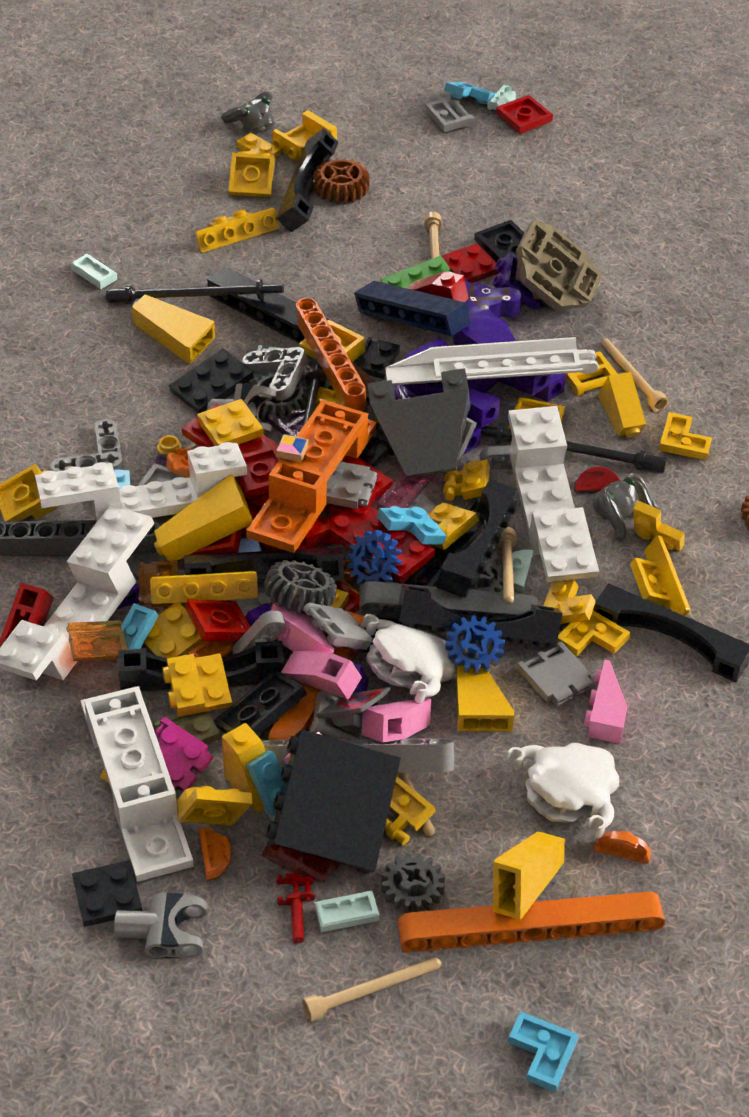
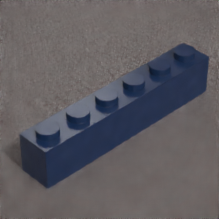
[354,281,471,336]

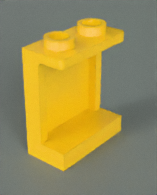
[272,110,337,162]

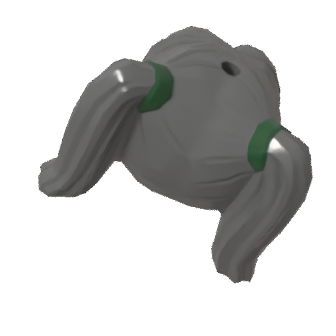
[221,92,275,134]
[592,473,660,540]

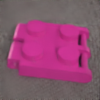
[155,717,213,792]

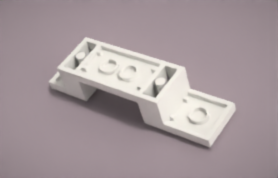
[508,406,599,582]
[35,442,247,522]
[0,506,154,681]
[80,686,194,882]

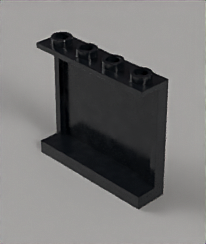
[266,730,401,874]

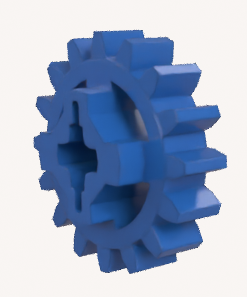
[346,530,402,584]
[445,615,505,675]

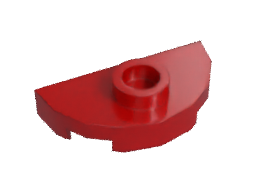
[574,466,620,491]

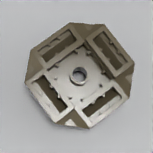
[515,219,602,311]

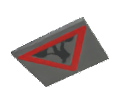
[316,687,391,727]

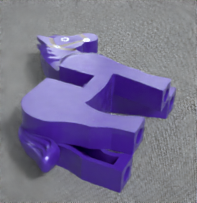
[395,279,566,455]

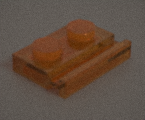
[139,560,178,607]
[66,621,128,661]

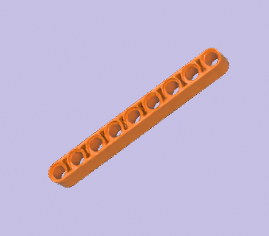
[397,892,665,953]

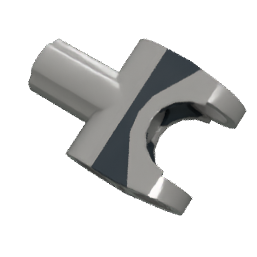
[207,384,277,435]
[114,893,207,959]

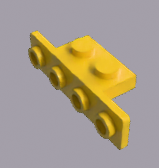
[195,208,280,252]
[630,535,690,616]
[150,571,258,604]

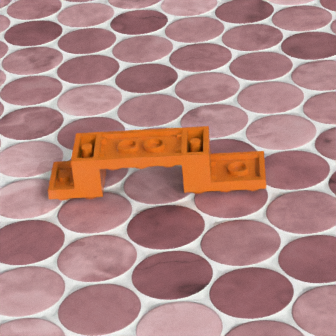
[246,400,377,553]

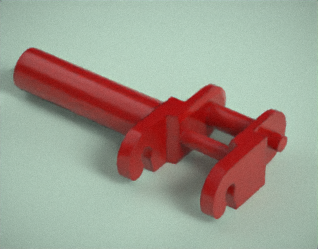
[276,873,315,943]

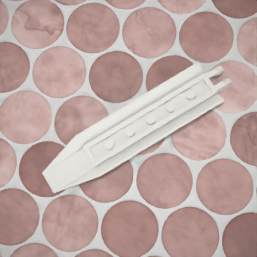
[386,337,599,385]

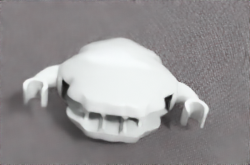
[361,614,457,703]
[506,743,619,839]

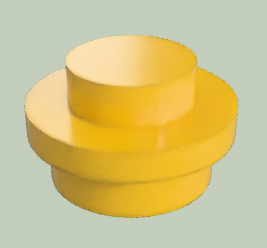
[157,435,182,457]

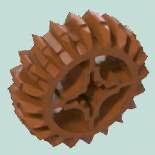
[313,158,370,204]

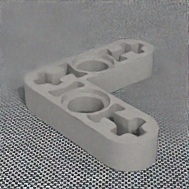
[242,347,308,401]
[51,419,123,472]

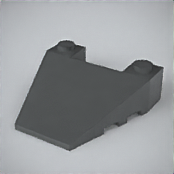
[368,368,471,478]

